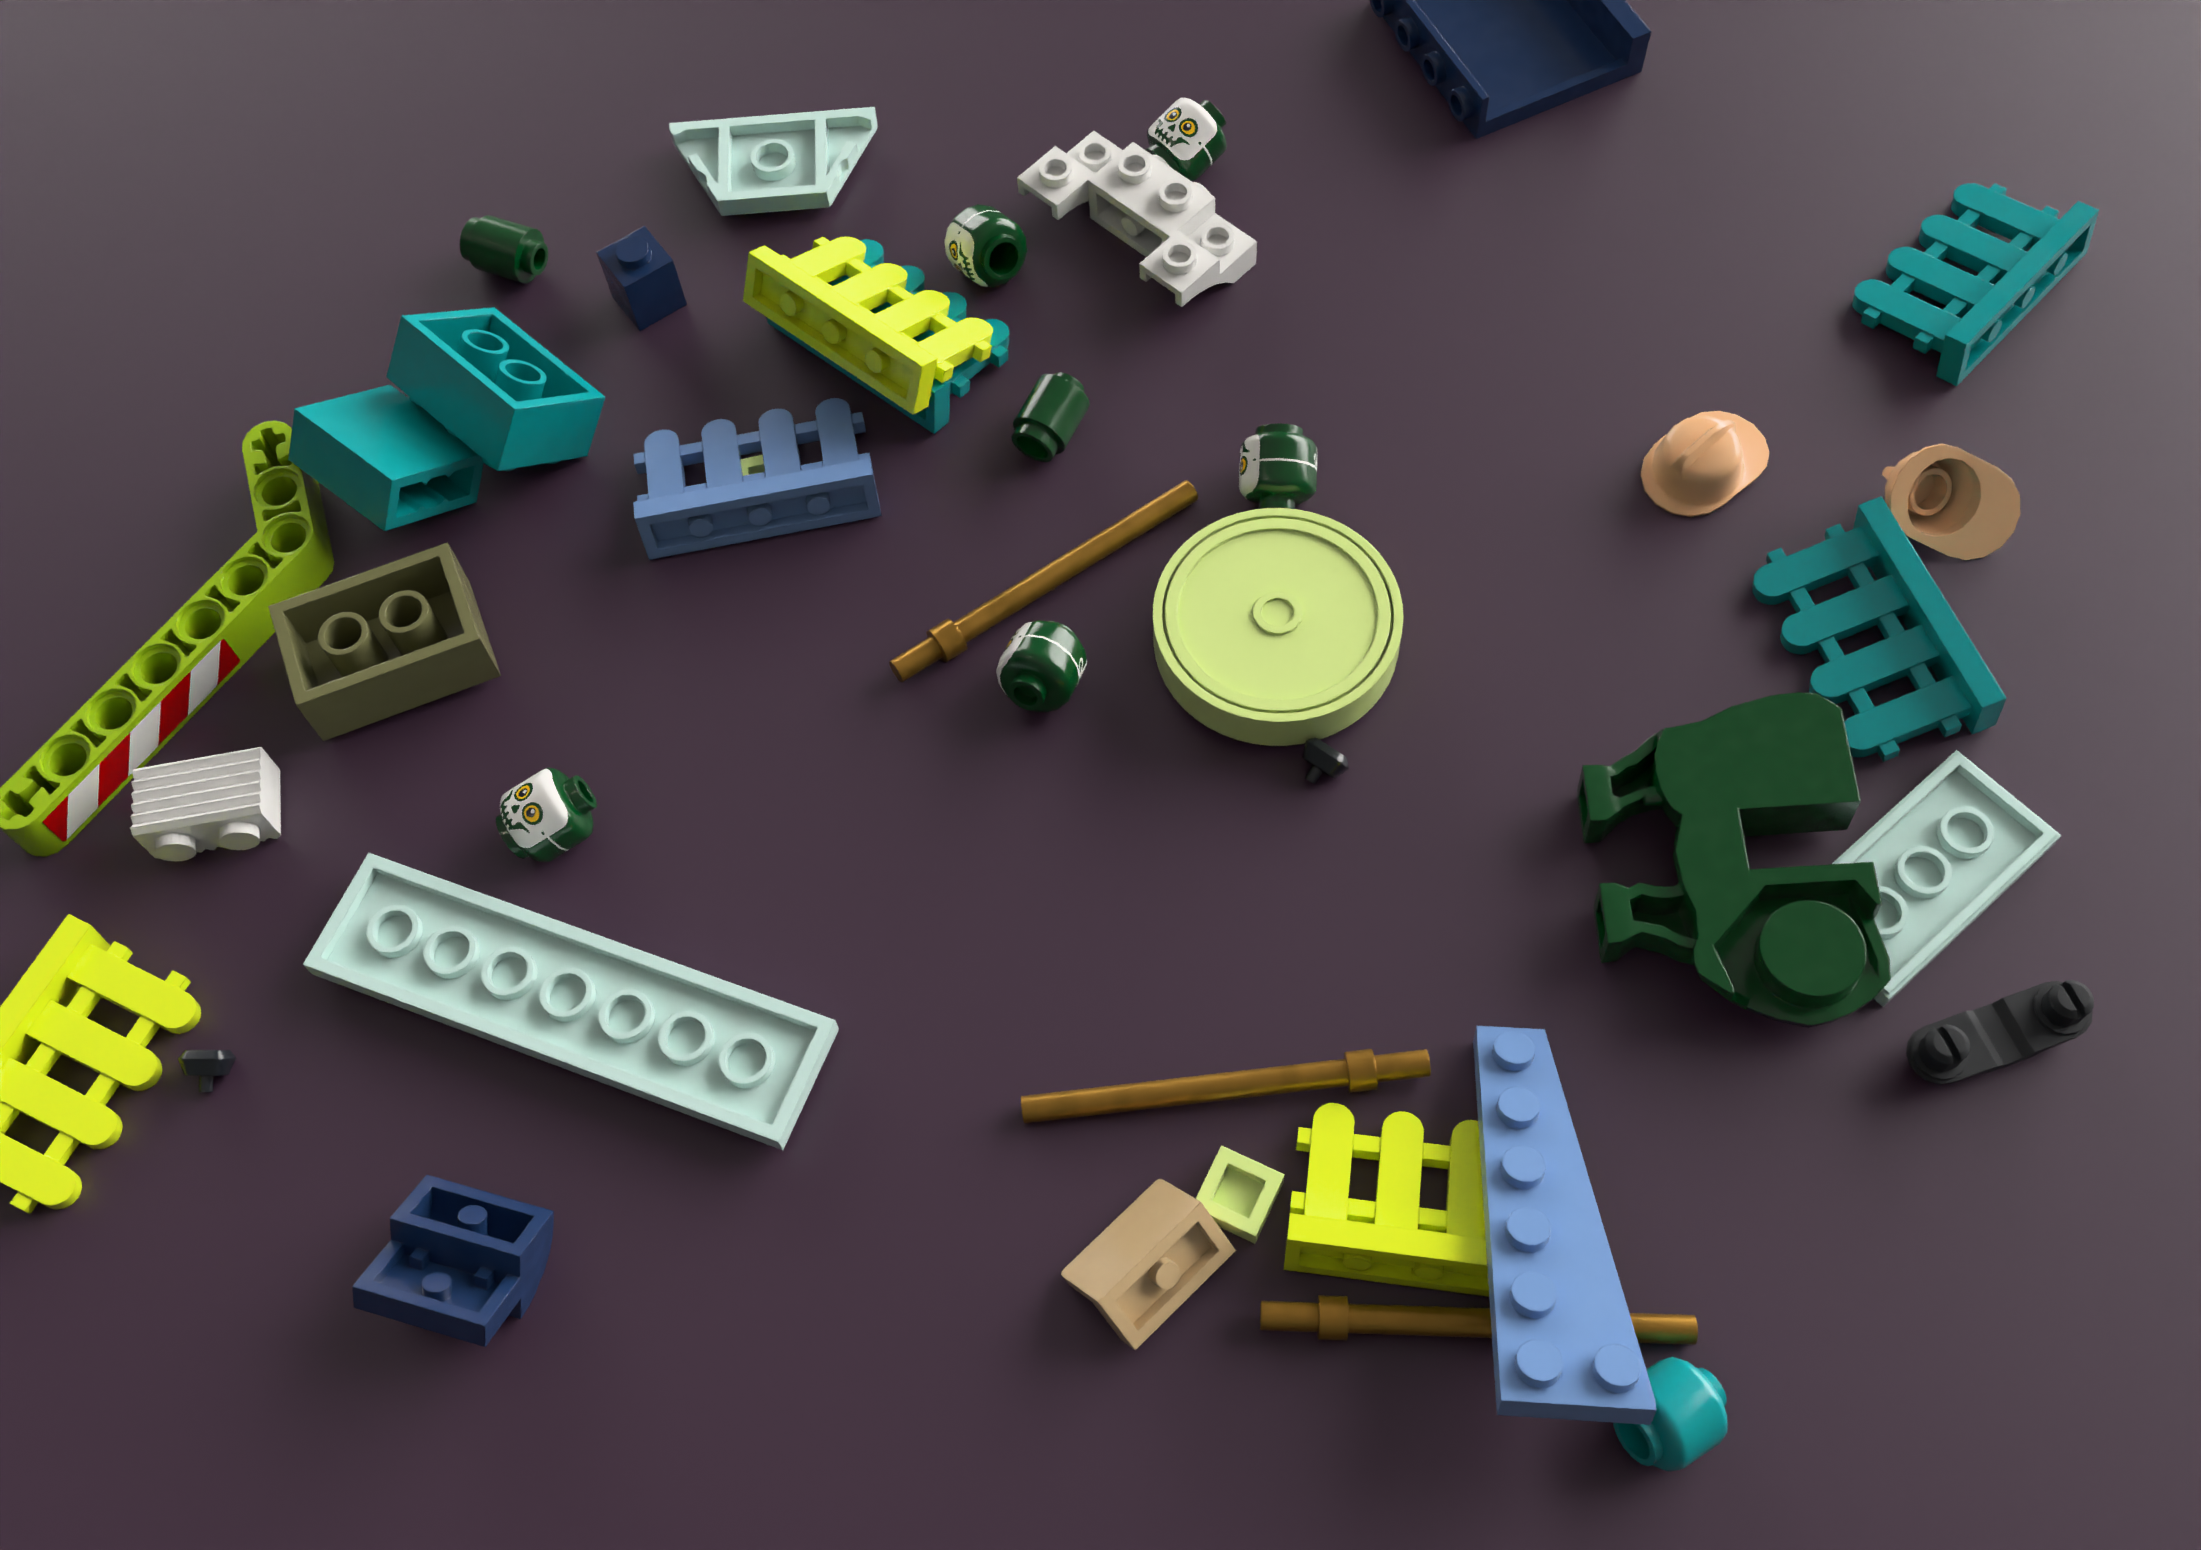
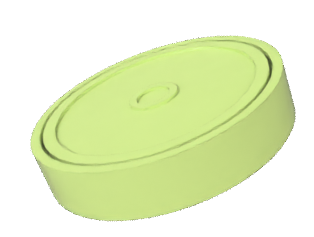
[1153,508,1403,746]

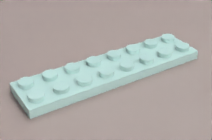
[303,853,839,1150]

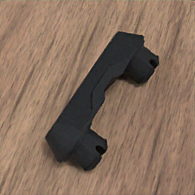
[1906,980,2094,1085]

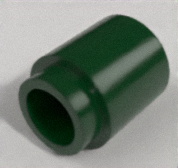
[459,215,548,283]
[1011,372,1090,462]

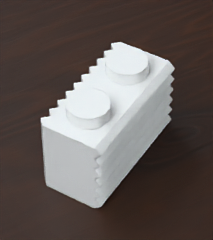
[130,747,281,862]

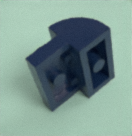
[352,1174,554,1347]

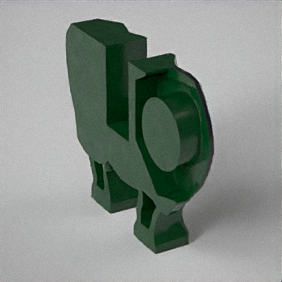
[1577,692,1891,1028]

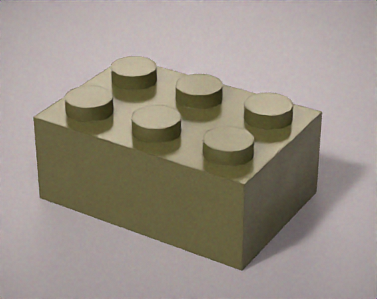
[268,542,501,741]

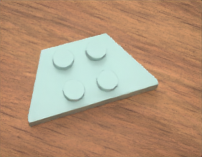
[669,107,878,216]

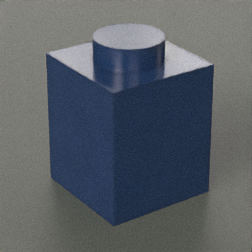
[596,226,687,331]

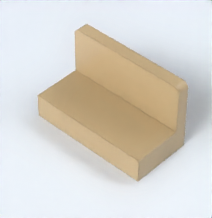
[1061,1179,1236,1350]

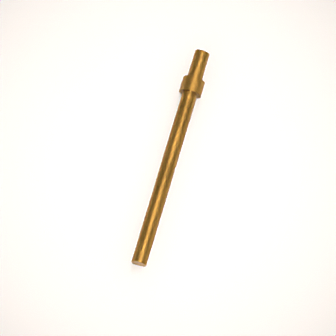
[889,480,1198,682]
[1021,1049,1431,1123]
[1260,1295,1698,1345]

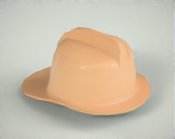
[1641,411,1769,517]
[1882,443,2021,560]

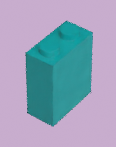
[288,385,484,531]

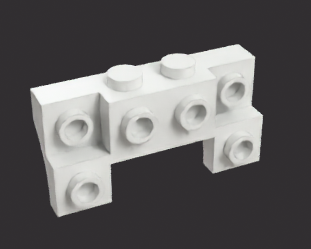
[1017,131,1257,307]

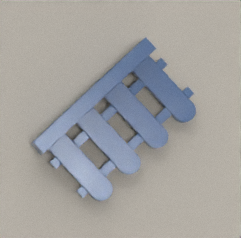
[633,398,882,560]

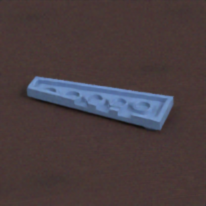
[1473,1026,1656,1425]

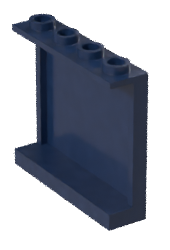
[1370,0,1652,139]

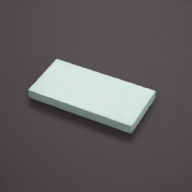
[1832,750,2062,1007]

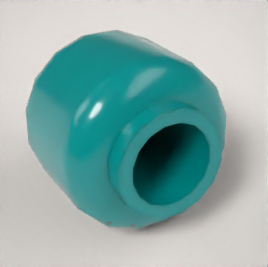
[1613,1357,1728,1472]

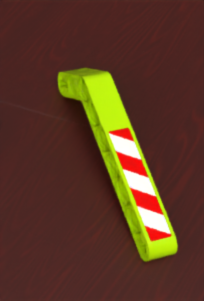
[0,420,334,856]

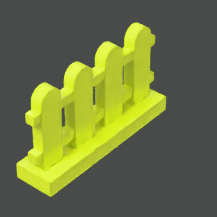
[743,237,993,415]
[0,914,201,1214]
[1283,1103,1489,1297]

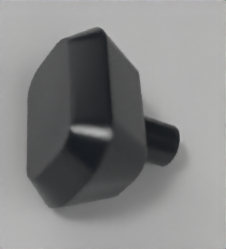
[1302,737,1349,785]
[178,1050,236,1092]

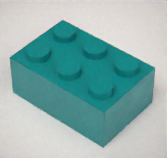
[386,307,605,471]

